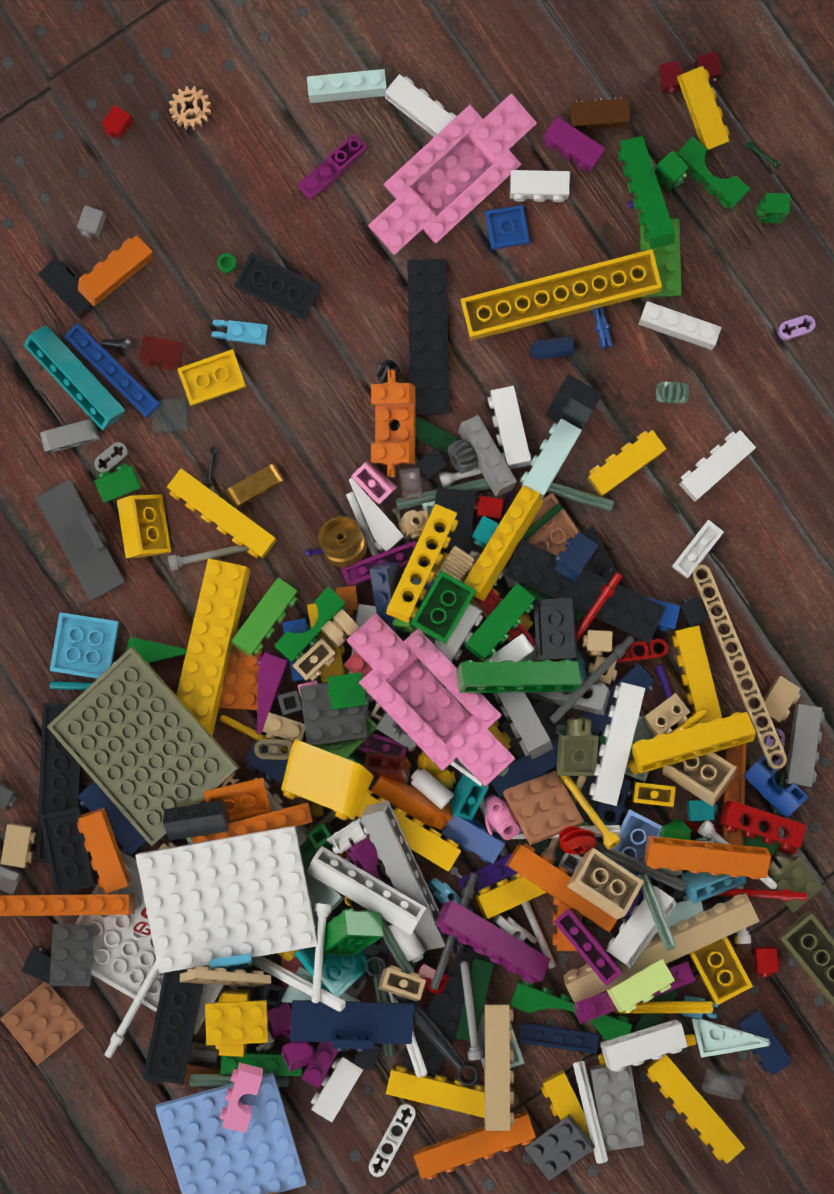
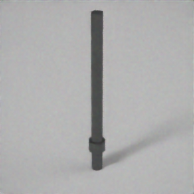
[550,635,635,723]
[430,873,479,990]

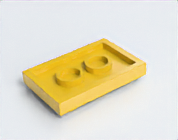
[178,349,246,406]
[205,1000,268,1045]

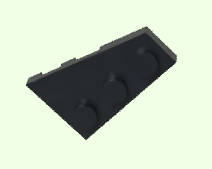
[575,526,617,580]

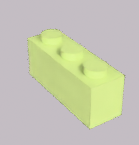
[607,959,675,1013]

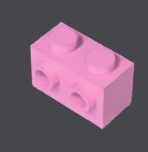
[352,459,397,504]

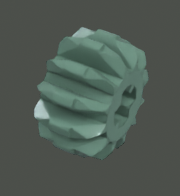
[656,381,690,404]

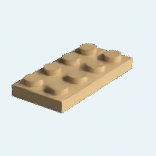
[180,967,271,987]

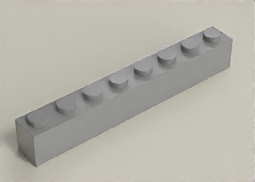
[361,801,448,951]

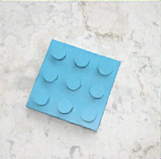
[50,612,119,678]

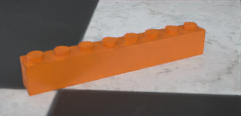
[0,894,135,916]

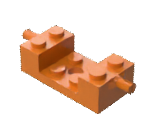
[371,370,415,477]

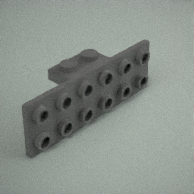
[36,480,125,601]

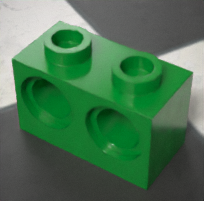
[756,193,790,224]

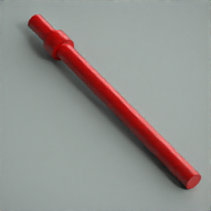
[554,572,623,662]
[715,888,807,902]

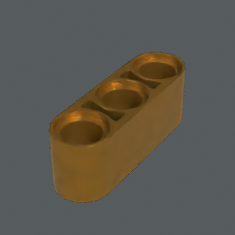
[225,463,285,508]

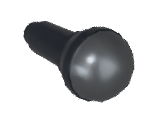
[102,337,132,351]

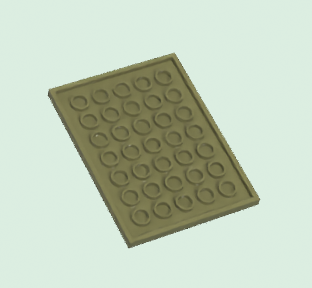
[47,647,239,847]

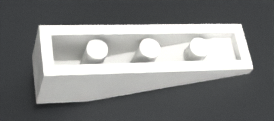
[349,477,405,552]

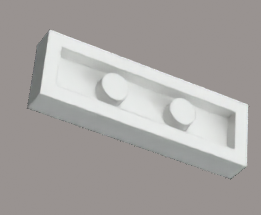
[671,520,724,579]

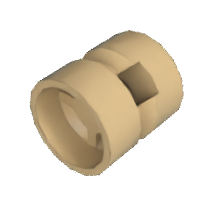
[321,609,359,647]

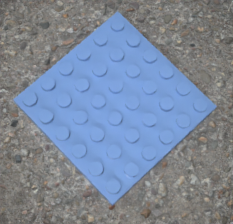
[155,1072,306,1194]

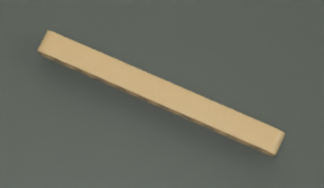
[693,565,787,770]

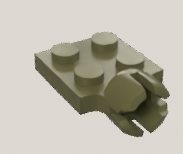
[556,717,599,776]
[768,850,824,913]

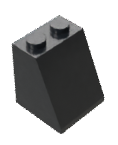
[545,374,602,430]

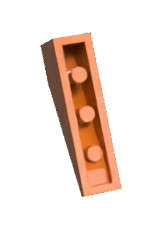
[371,775,452,830]

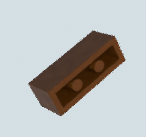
[569,96,630,131]

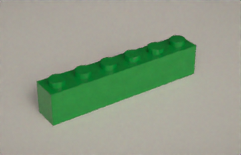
[617,136,675,249]
[456,660,581,693]

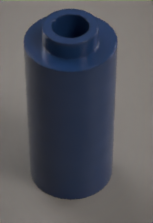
[529,336,574,360]

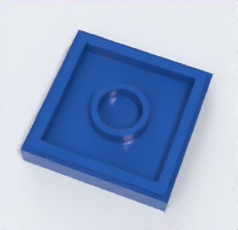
[485,205,530,251]

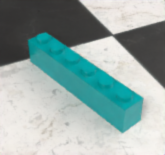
[24,325,125,431]

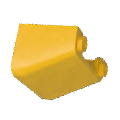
[281,740,374,821]

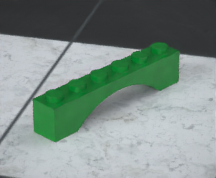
[510,980,632,1041]

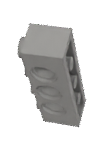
[525,678,611,716]

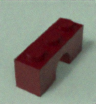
[657,52,722,94]

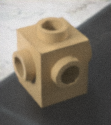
[399,510,429,540]
[587,656,617,685]

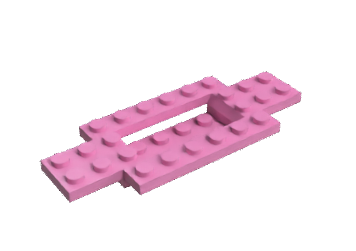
[368,93,537,255]
[347,613,515,787]

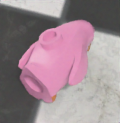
[485,794,520,840]

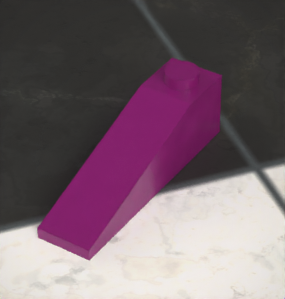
[341,541,422,586]
[257,651,289,735]

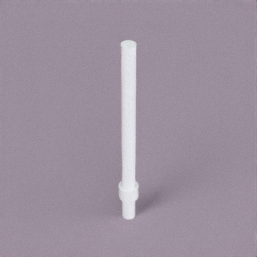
[104,960,159,1058]

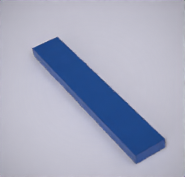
[64,323,161,418]

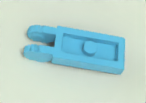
[211,320,268,345]

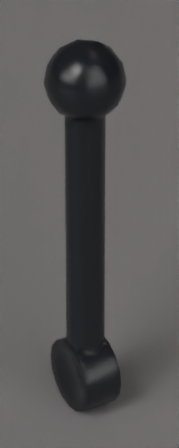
[206,447,218,487]

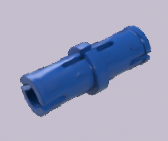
[592,307,613,349]

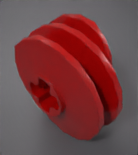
[559,826,597,855]

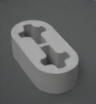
[94,442,128,473]

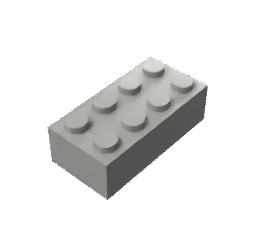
[493,692,553,760]
[589,1064,644,1151]

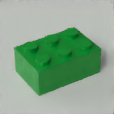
[411,571,476,646]
[316,909,383,956]

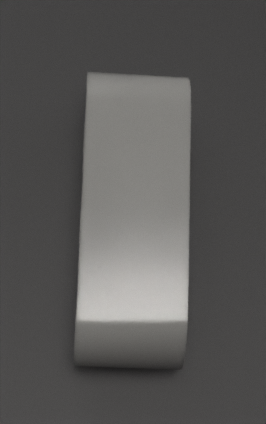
[40,419,100,453]

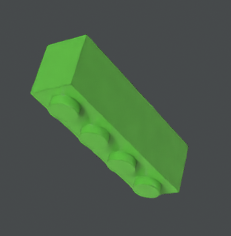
[232,578,298,658]

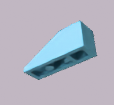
[681,871,746,904]

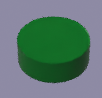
[217,253,237,274]

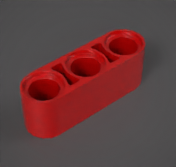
[609,639,668,663]

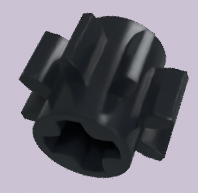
[376,360,401,383]

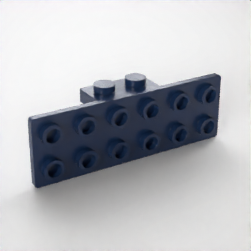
[290,1000,414,1052]

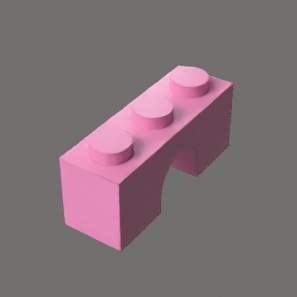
[220,1063,263,1133]

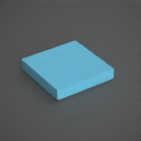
[210,954,253,971]

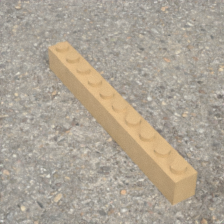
[563,893,760,1003]

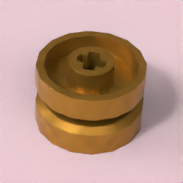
[318,516,367,567]

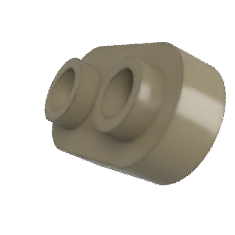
[254,739,293,760]

